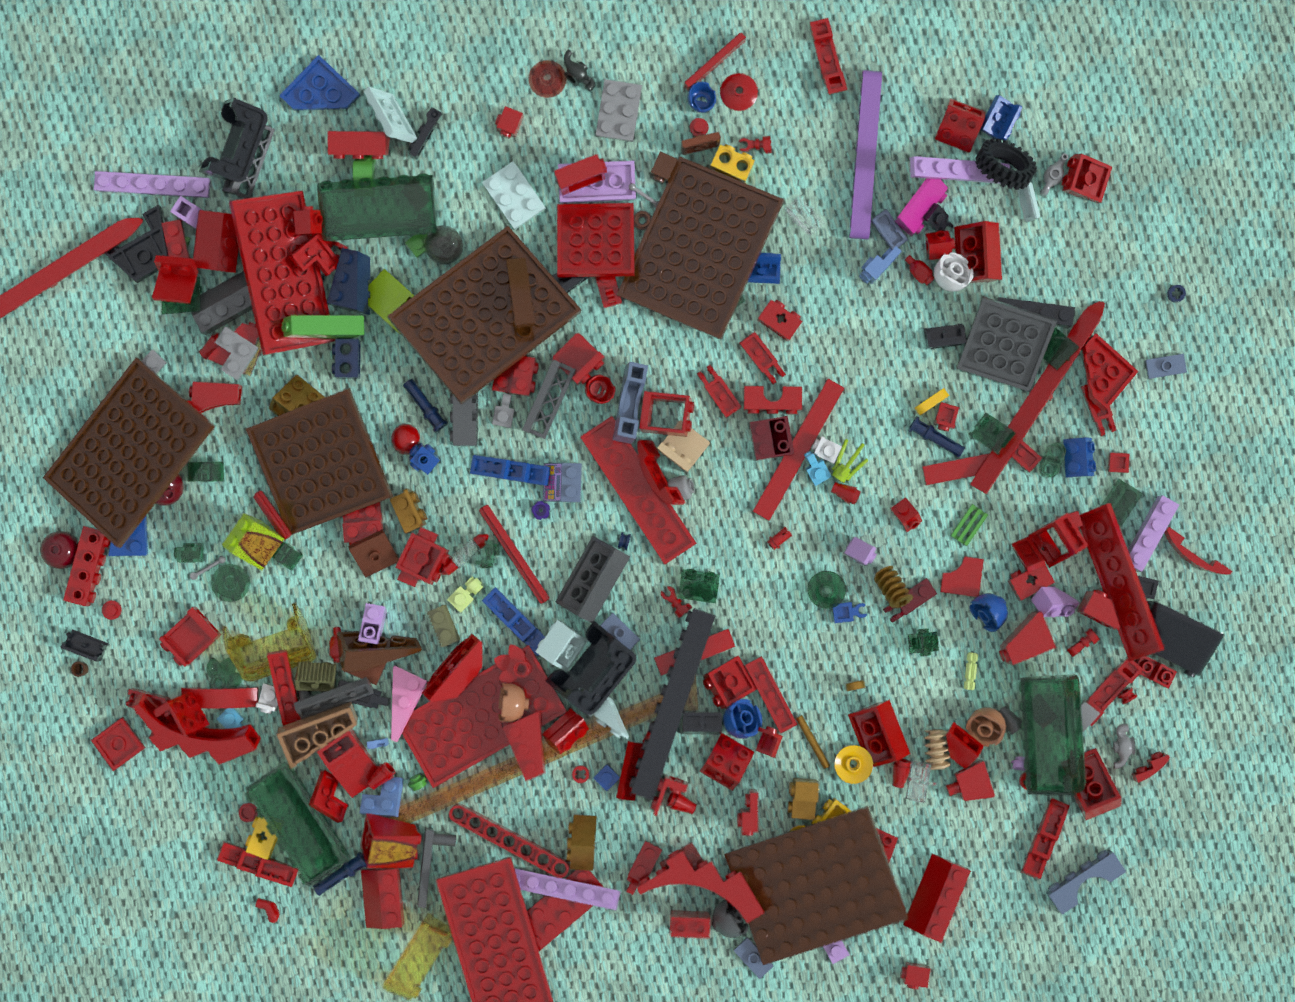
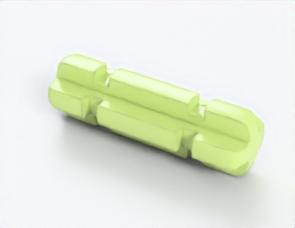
[964,652,978,690]

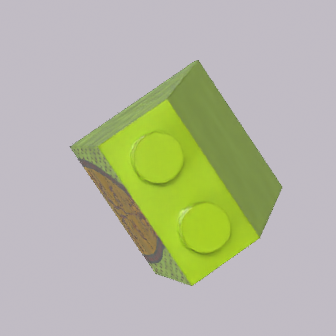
[222,513,284,570]

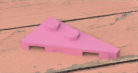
[391,665,428,742]

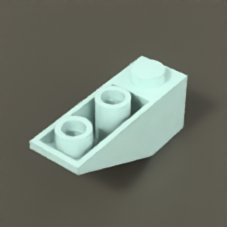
[588,697,629,739]

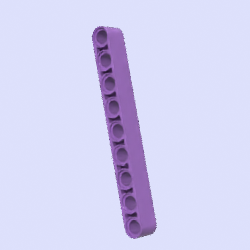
[849,70,882,240]

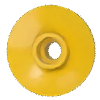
[834,745,873,784]

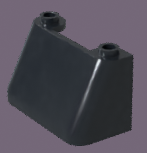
[199,98,268,182]
[1147,601,1224,678]
[546,621,636,715]

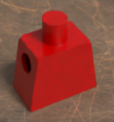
[946,760,995,801]

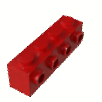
[63,526,111,606]

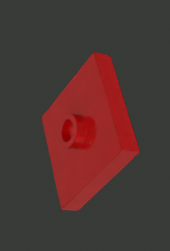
[91,717,146,771]

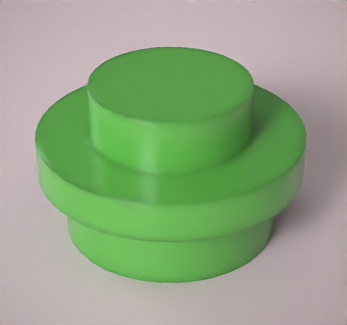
[408,774,427,791]

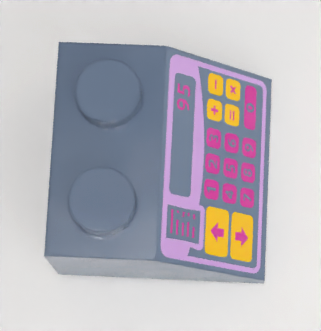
[543,463,582,503]

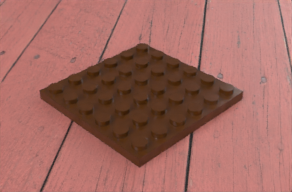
[246,388,393,535]

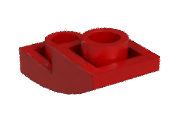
[1135,656,1177,689]
[1132,751,1170,783]

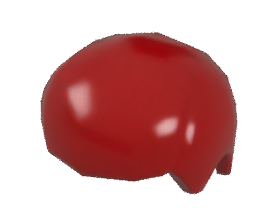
[585,375,616,404]
[391,424,420,455]

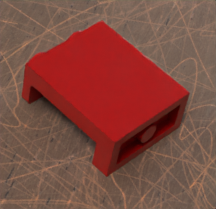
[159,607,222,667]
[670,910,710,938]

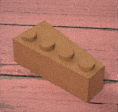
[277,702,358,769]

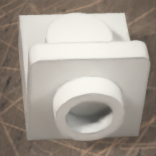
[812,436,842,464]
[256,683,278,714]

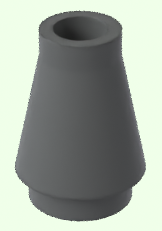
[999,706,1024,735]

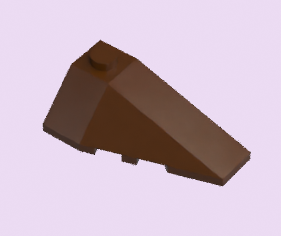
[337,631,422,673]

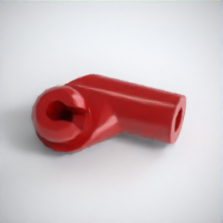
[255,898,280,923]

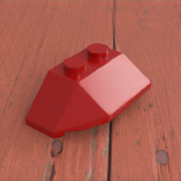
[422,634,482,702]

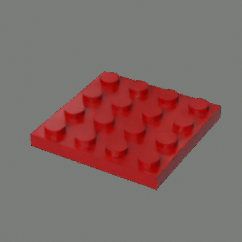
[557,203,635,277]

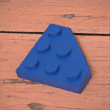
[279,55,361,110]

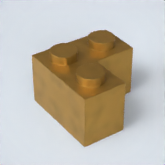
[787,778,819,820]
[567,815,597,871]

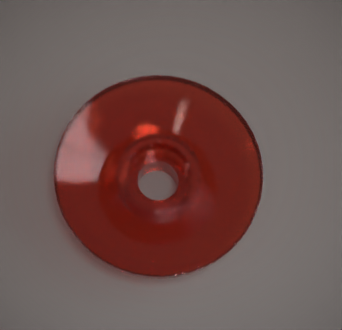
[529,60,566,98]

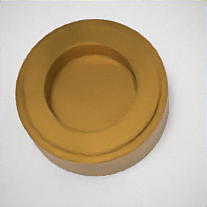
[846,680,866,692]

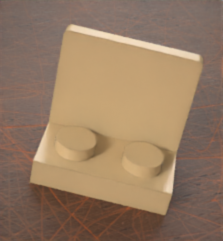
[657,420,710,473]

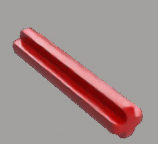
[253,491,292,540]

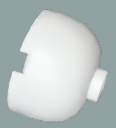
[934,252,973,292]

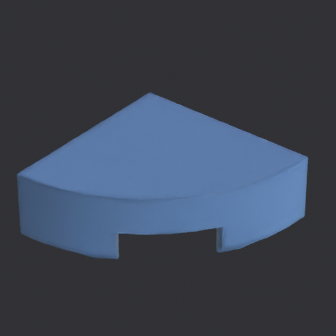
[367,738,389,749]

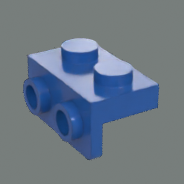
[980,95,1022,140]
[748,253,781,284]
[1063,437,1096,478]

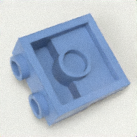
[859,246,902,284]

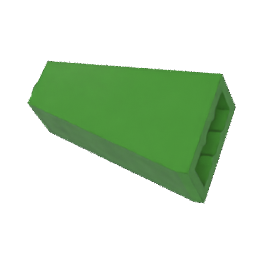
[282,315,364,339]

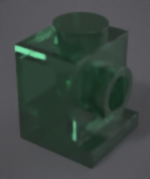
[174,543,204,563]

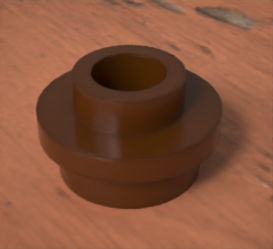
[634,211,651,230]

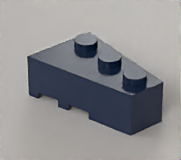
[327,248,370,315]

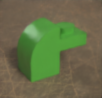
[353,155,376,197]

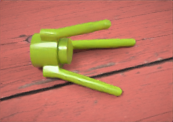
[831,439,868,483]

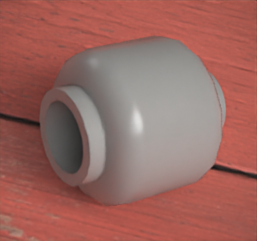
[668,475,695,500]

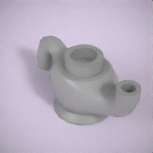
[1040,153,1068,196]
[1113,724,1135,769]

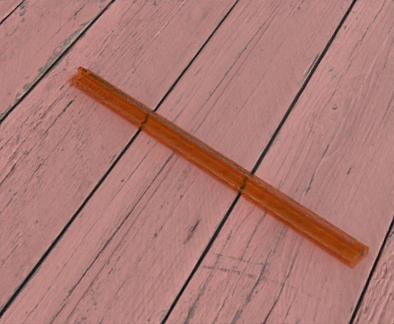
[390,693,664,823]

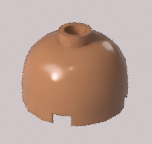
[498,683,529,722]
[966,707,1006,747]

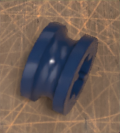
[1167,285,1186,303]
[618,532,631,551]

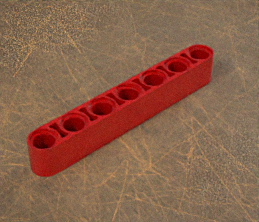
[449,804,569,878]

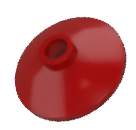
[720,73,758,111]

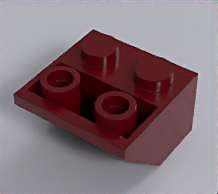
[749,416,794,461]

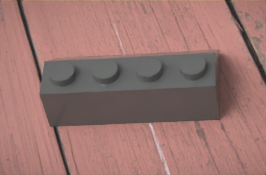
[188,271,252,335]
[555,536,630,623]

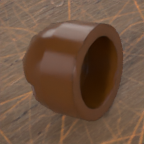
[71,661,89,677]

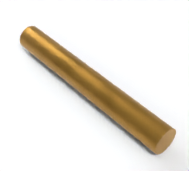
[796,715,830,769]

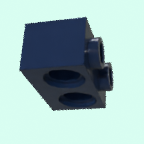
[332,339,361,379]

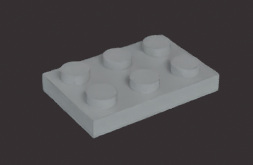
[596,79,642,142]

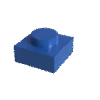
[593,764,620,791]

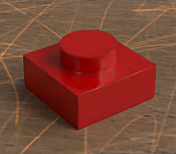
[1108,453,1130,473]

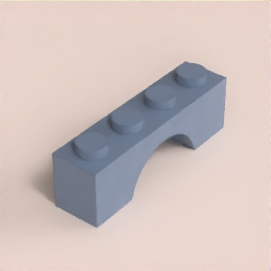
[612,362,648,444]
[1046,850,1126,915]

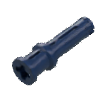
[403,378,448,433]
[908,416,965,458]
[313,852,367,896]

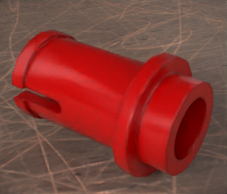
[767,527,792,550]

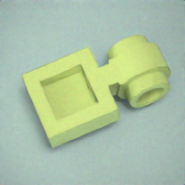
[447,576,483,613]

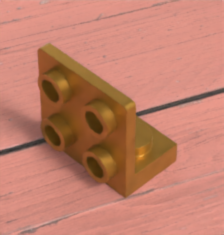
[268,375,325,416]
[390,488,428,534]

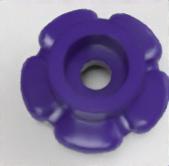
[531,501,550,520]

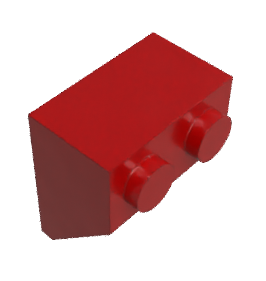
[1076,589,1120,630]

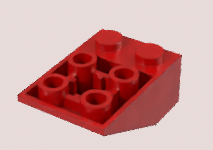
[317,729,378,798]

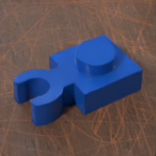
[832,602,867,623]

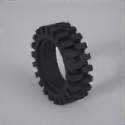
[975,138,1037,190]

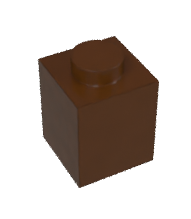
[651,151,678,184]

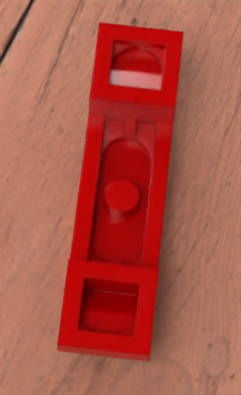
[810,18,847,95]
[637,440,686,505]
[1164,527,1233,575]
[1086,657,1144,727]
[181,687,259,709]

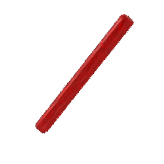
[479,505,549,604]

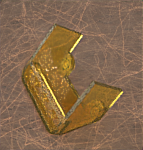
[222,602,316,681]
[382,913,452,1000]

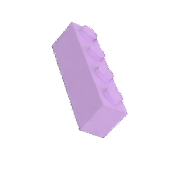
[1128,495,1179,572]

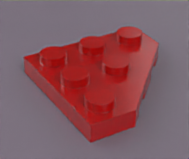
[1082,333,1138,411]

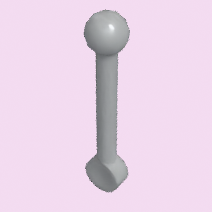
[629,183,659,208]
[190,556,226,580]

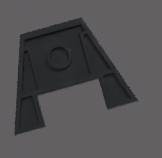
[104,205,169,283]

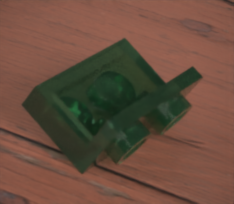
[475,540,500,568]
[678,569,720,604]

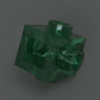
[908,628,939,656]

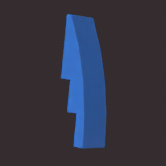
[470,455,551,486]
[482,587,545,657]

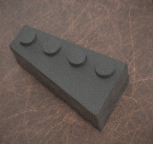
[450,392,478,447]

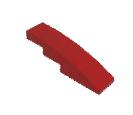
[654,629,735,676]
[1021,798,1070,880]
[217,841,299,887]

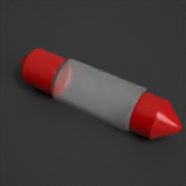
[440,534,489,575]

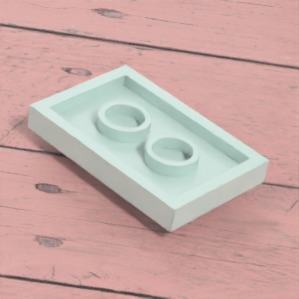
[364,87,417,143]
[482,161,546,230]

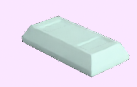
[1017,182,1040,223]

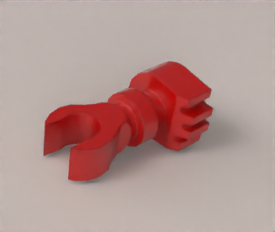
[739,136,772,154]
[661,586,692,618]
[1067,628,1100,657]

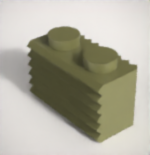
[427,605,461,647]
[295,661,337,692]

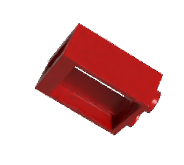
[554,154,607,196]
[639,391,694,437]
[1029,513,1089,568]

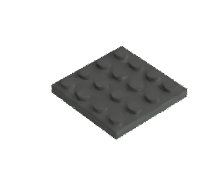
[957,296,1057,392]

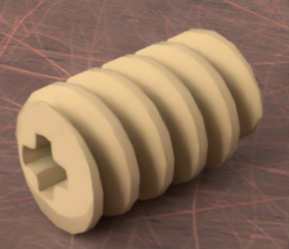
[924,729,950,770]

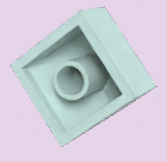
[535,620,588,672]

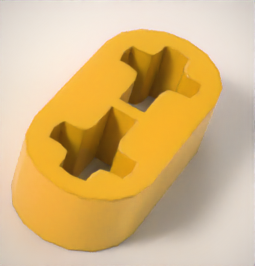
[915,388,950,416]

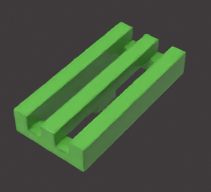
[950,504,988,546]

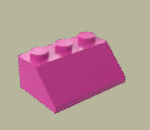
[895,178,948,236]

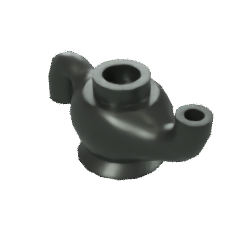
[564,49,596,92]

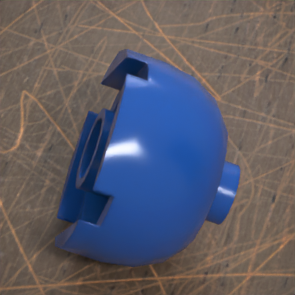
[969,593,1008,632]
[723,699,762,739]

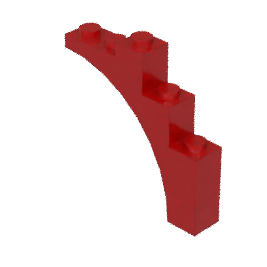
[188,382,242,413]
[132,693,261,765]
[637,850,764,923]

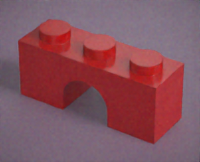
[743,386,802,415]

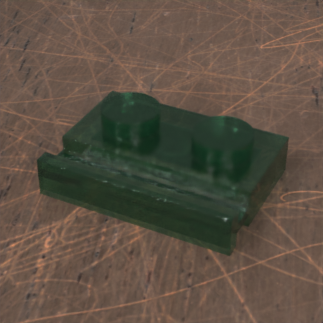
[969,413,1016,455]
[1101,478,1143,526]

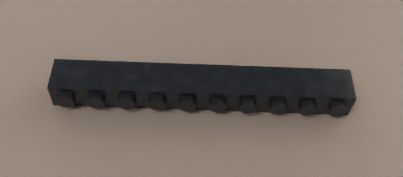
[629,608,716,800]

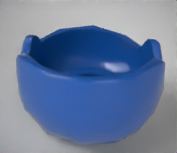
[687,81,716,113]

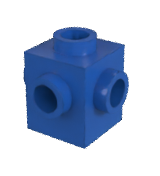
[409,442,440,475]

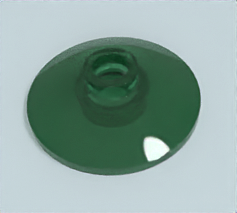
[807,571,846,609]

